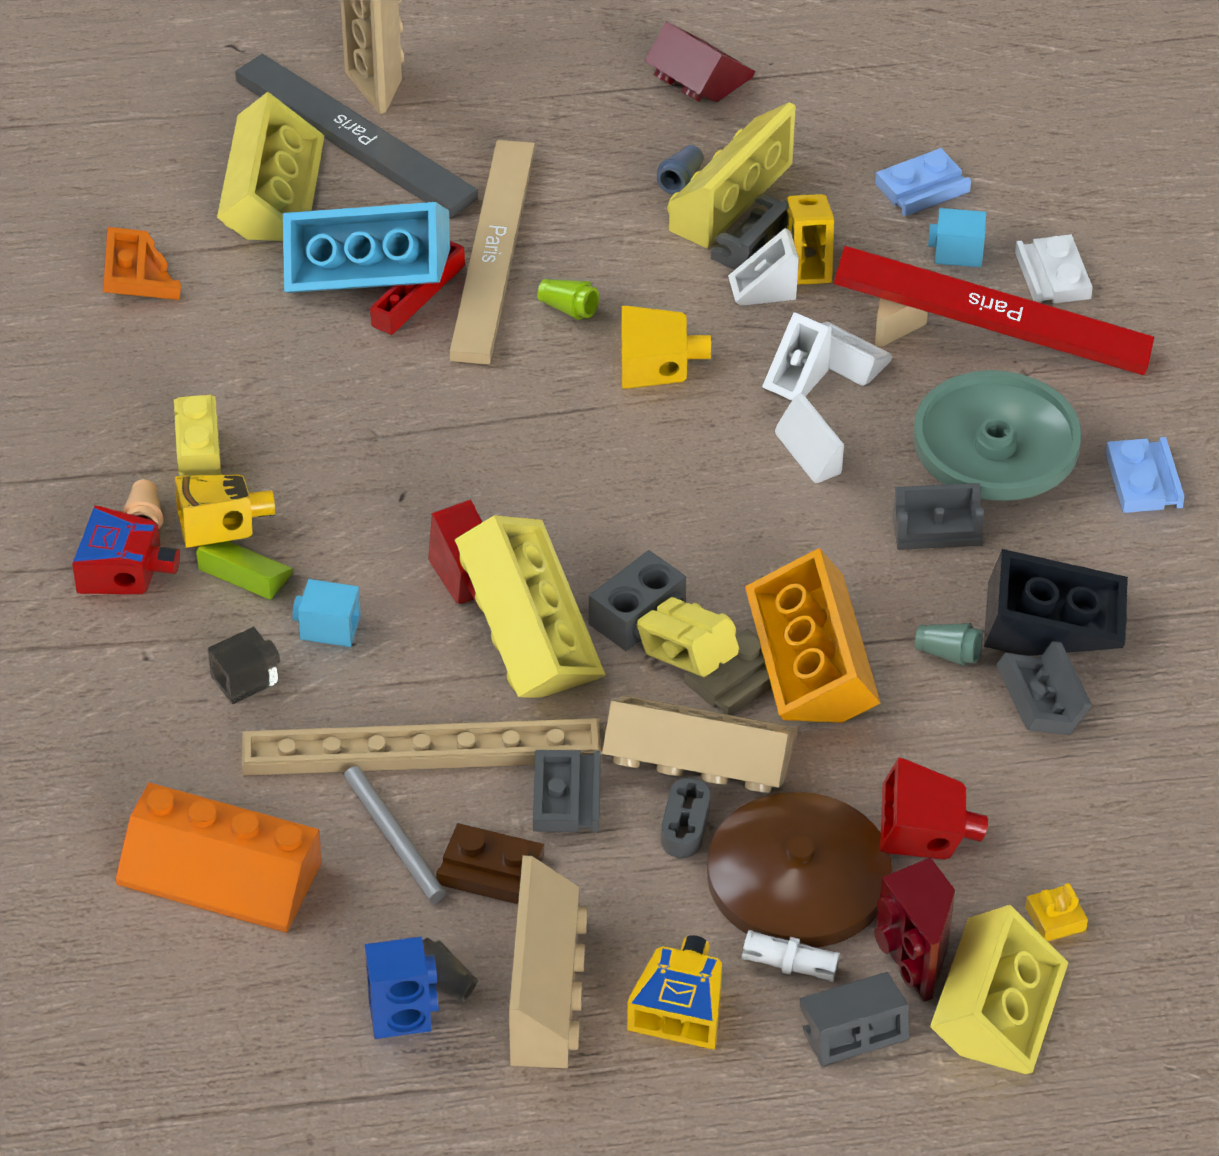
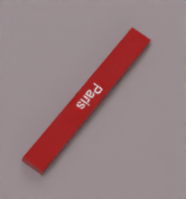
[833,245,1155,375]

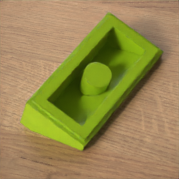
[196,541,293,600]

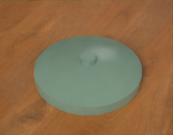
[913,370,1082,501]

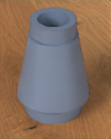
[657,145,704,194]

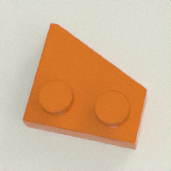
[103,227,181,300]

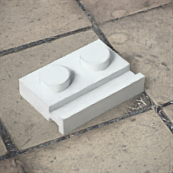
[1015,234,1093,304]

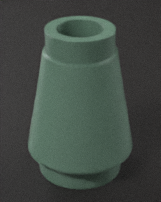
[915,623,983,666]

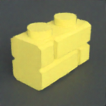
[174,394,222,476]
[637,597,739,678]

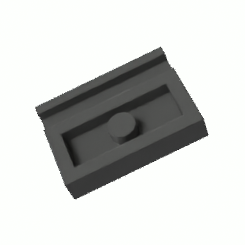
[533,750,601,833]

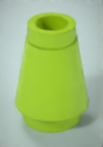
[537,279,600,320]

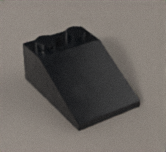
[984,549,1128,656]

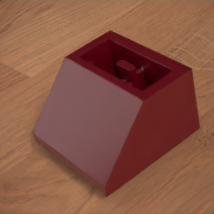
[874,857,955,1002]

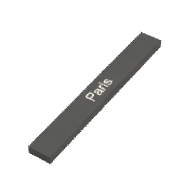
[235,54,478,218]

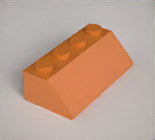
[116,782,322,933]

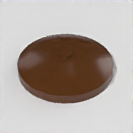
[707,792,892,948]

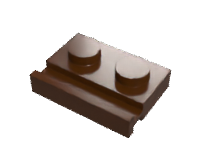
[436,823,544,904]

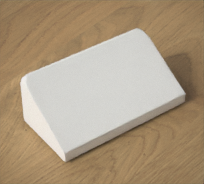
[821,322,893,386]
[775,393,844,483]

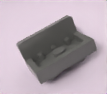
[997,641,1091,735]

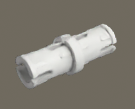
[742,930,840,982]

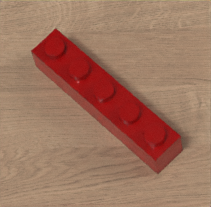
[370,241,466,335]

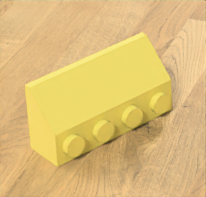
[217,92,325,241]
[667,102,796,249]
[455,515,606,698]

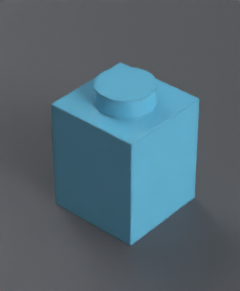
[928,208,987,267]
[293,579,361,647]

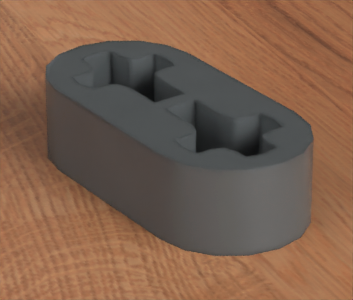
[661,777,710,858]

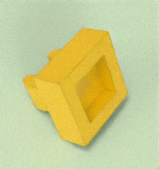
[1025,883,1088,941]

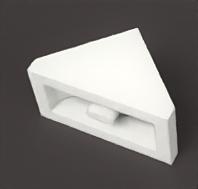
[728,228,799,306]
[762,312,832,400]

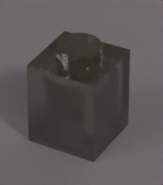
[208,626,280,705]

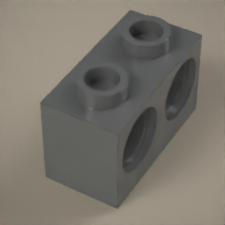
[589,550,686,651]

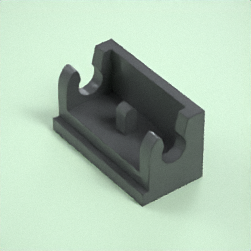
[711,194,786,270]
[892,483,984,550]
[800,972,909,1066]

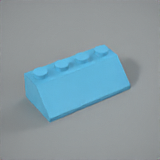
[283,202,450,293]

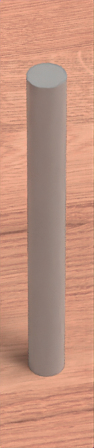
[344,766,446,904]

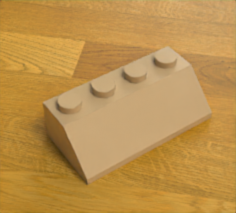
[340,0,404,115]
[602,695,798,793]
[509,855,588,1069]

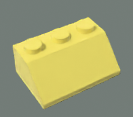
[930,905,1069,1075]

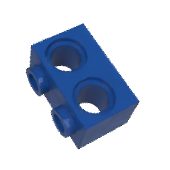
[364,936,439,1039]

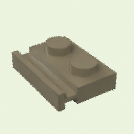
[684,628,772,715]

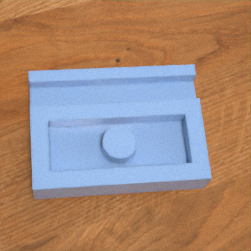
[875,148,971,216]
[1105,437,1185,513]

